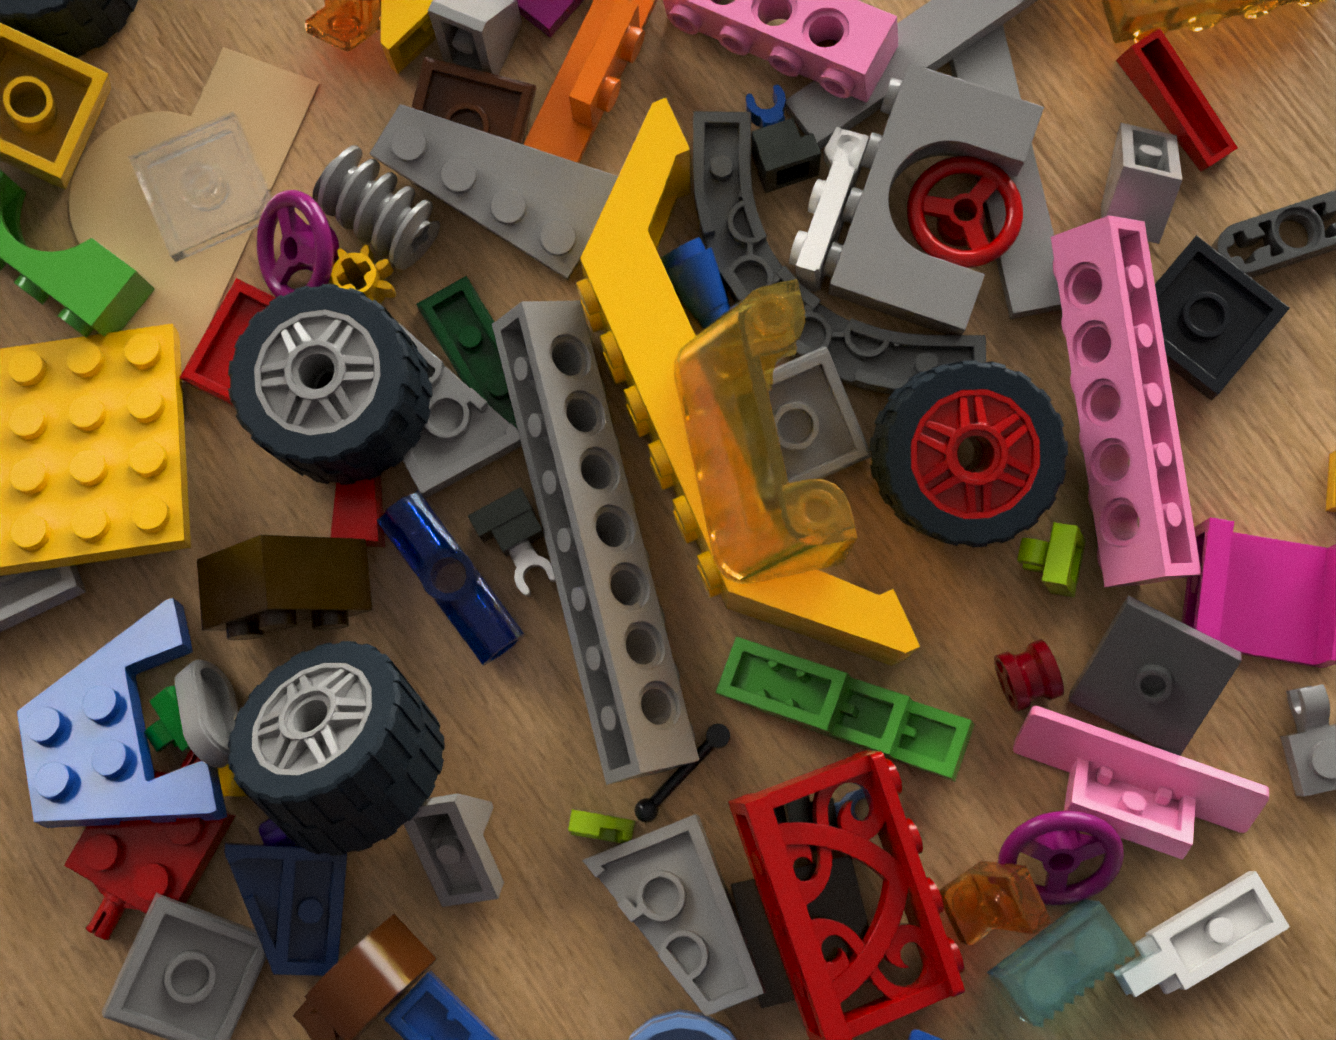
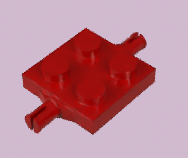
[64,749,236,940]

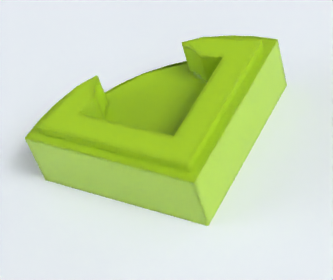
[568,809,635,844]

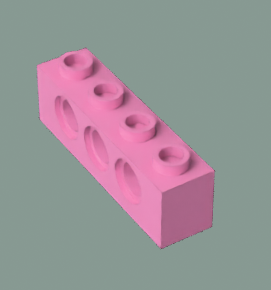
[663,0,898,103]

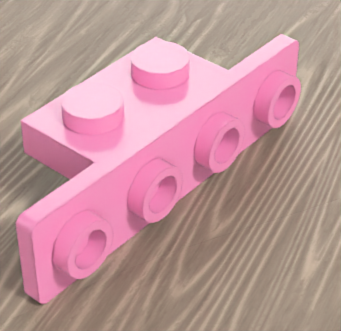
[1013,706,1269,860]

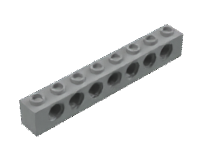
[492,301,699,785]

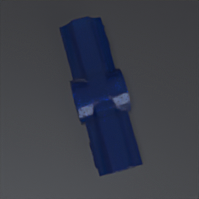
[376,490,526,666]

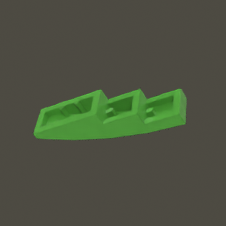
[715,636,975,782]

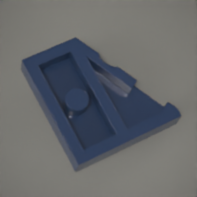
[224,843,347,976]

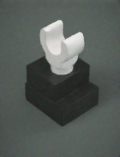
[468,487,556,597]

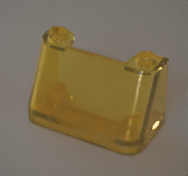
[674,279,858,584]

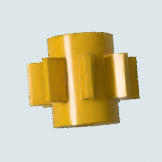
[329,244,397,304]

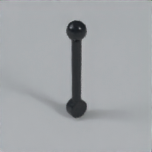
[634,723,730,823]

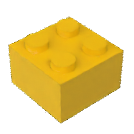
[0,23,112,190]

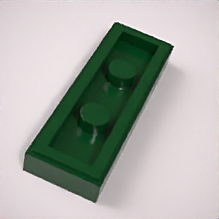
[416,276,518,429]

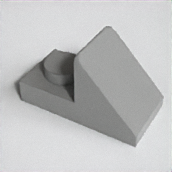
[404,793,504,907]

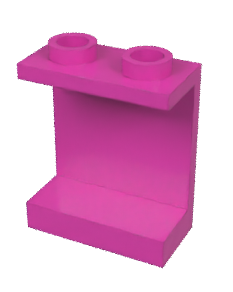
[1182,517,1336,668]

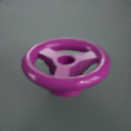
[256,189,339,298]
[998,811,1124,905]

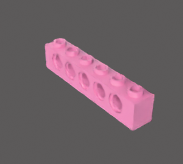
[1051,215,1202,587]

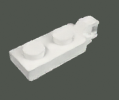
[789,127,869,292]
[1113,871,1290,997]

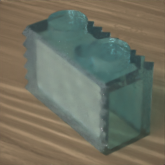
[987,899,1135,1027]

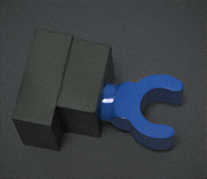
[746,84,821,193]

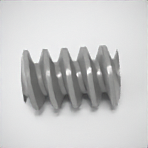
[313,145,440,270]

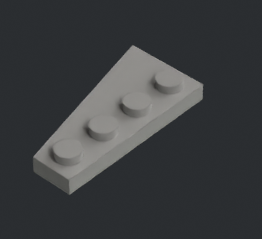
[369,104,618,280]

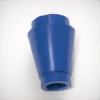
[660,237,733,329]

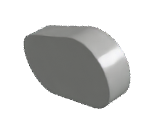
[175,660,238,768]

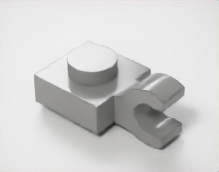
[1280,684,1336,797]

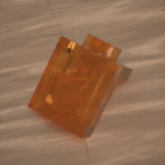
[305,0,381,52]

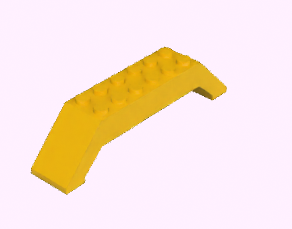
[576,98,920,666]

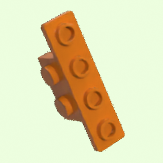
[523,0,657,163]

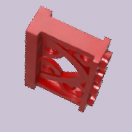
[728,751,965,1040]

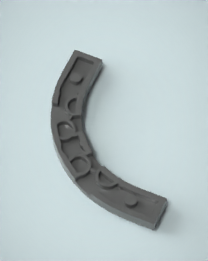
[693,111,986,395]

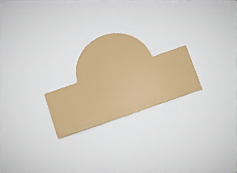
[69,47,320,385]

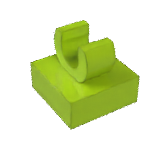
[1017,522,1086,598]

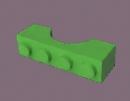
[0,170,155,338]

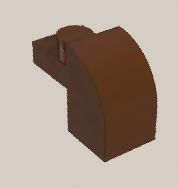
[293,913,436,1040]

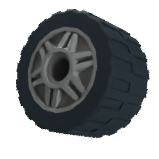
[228,284,432,485]
[228,641,445,856]

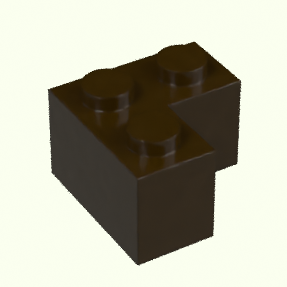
[197,534,372,640]

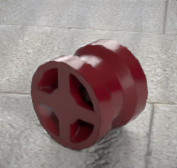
[994,639,1064,712]

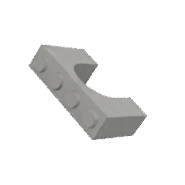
[822,62,1044,335]

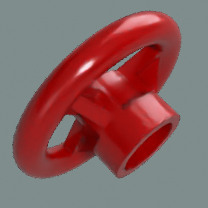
[907,156,1023,268]

